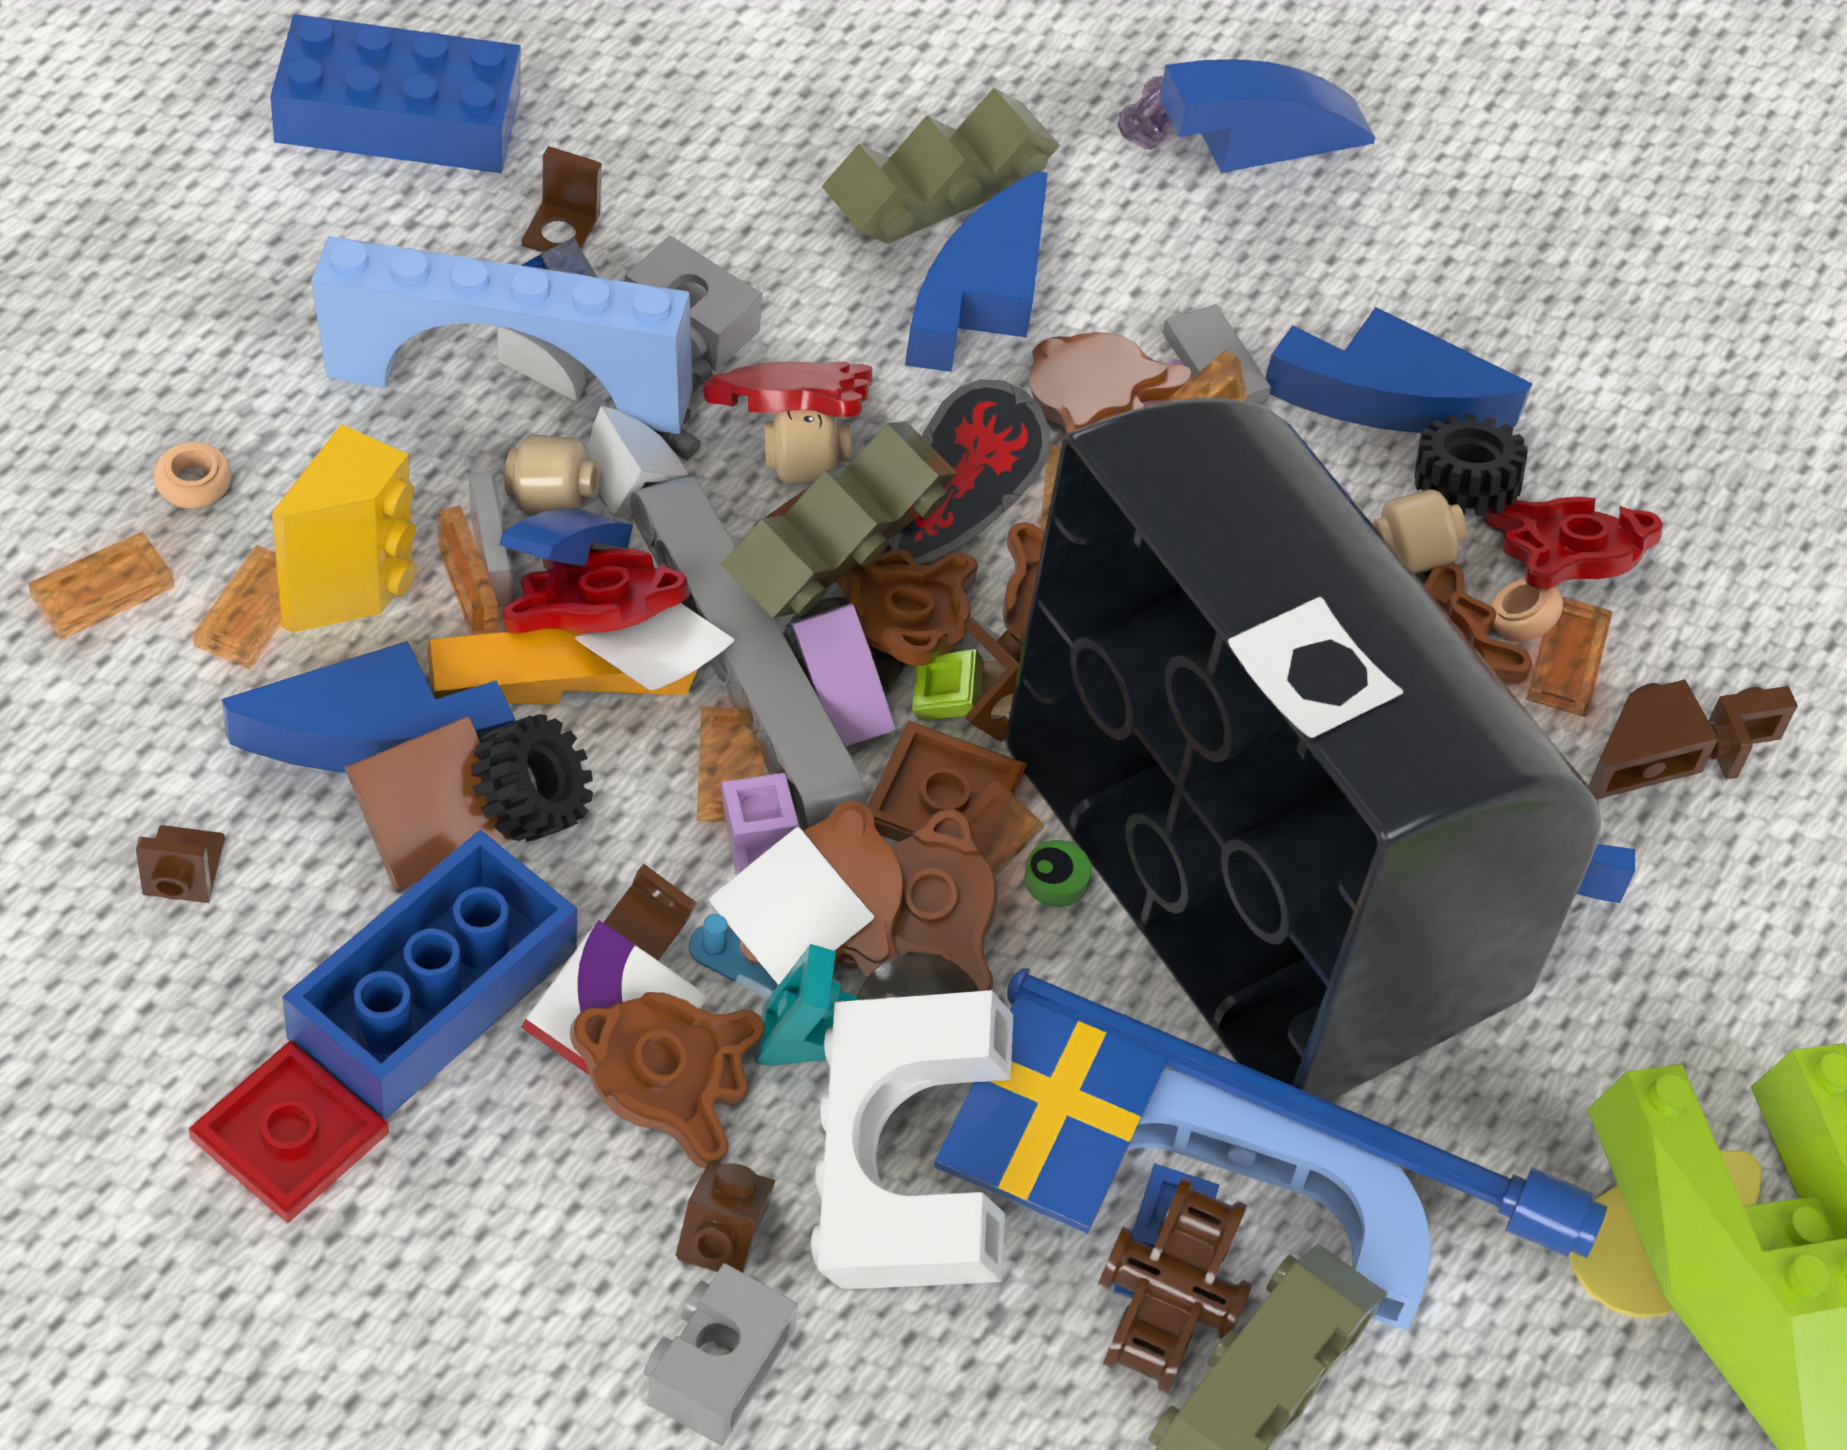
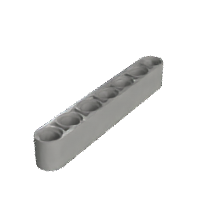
[631,474,867,831]

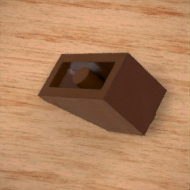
[1588,679,1718,799]

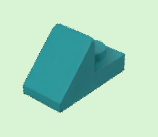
[755,944,860,1066]

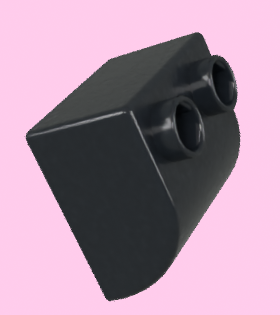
[1005,398,1601,1101]

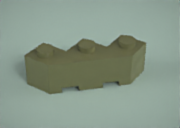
[822,88,1060,244]
[721,421,958,618]
[1148,1244,1388,1450]

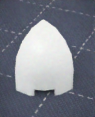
[497,326,586,402]
[589,406,688,516]

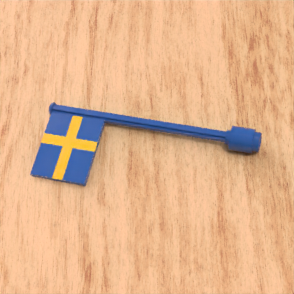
[934,968,1608,1258]

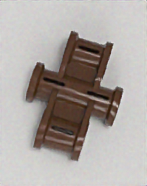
[1098,1177,1253,1393]

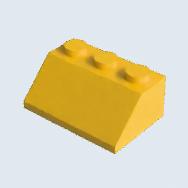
[272,424,417,633]

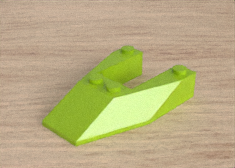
[1587,1043,1847,1450]

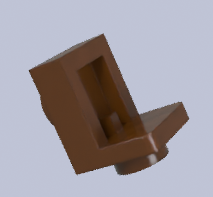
[1708,686,1798,780]
[676,1160,776,1273]

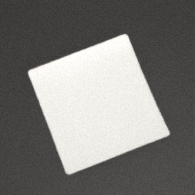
[1228,597,1403,738]
[575,603,735,690]
[709,827,874,985]

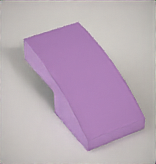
[792,603,896,747]
[721,773,799,875]

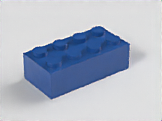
[270,14,521,174]
[282,829,578,1120]

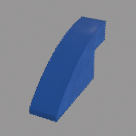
[1159,59,1376,173]
[905,171,1048,372]
[1265,307,1533,433]
[222,641,516,773]

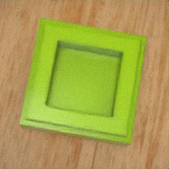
[912,649,984,721]

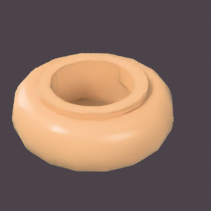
[153,441,232,509]
[1490,578,1563,642]

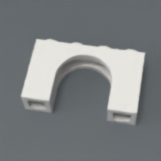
[811,990,1013,1289]

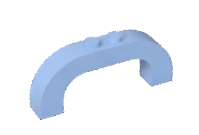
[1127,1069,1431,1331]

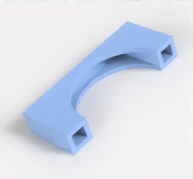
[311,236,693,434]

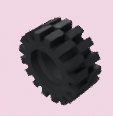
[1414,414,1528,516]
[471,714,593,842]

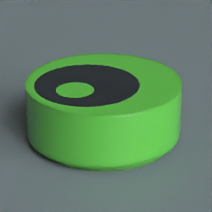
[1024,840,1091,907]

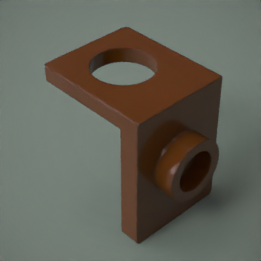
[521,146,602,262]
[964,617,1023,742]
[136,825,225,903]
[603,864,698,961]

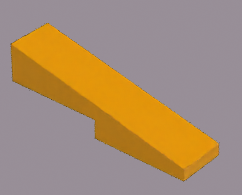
[427,629,698,705]

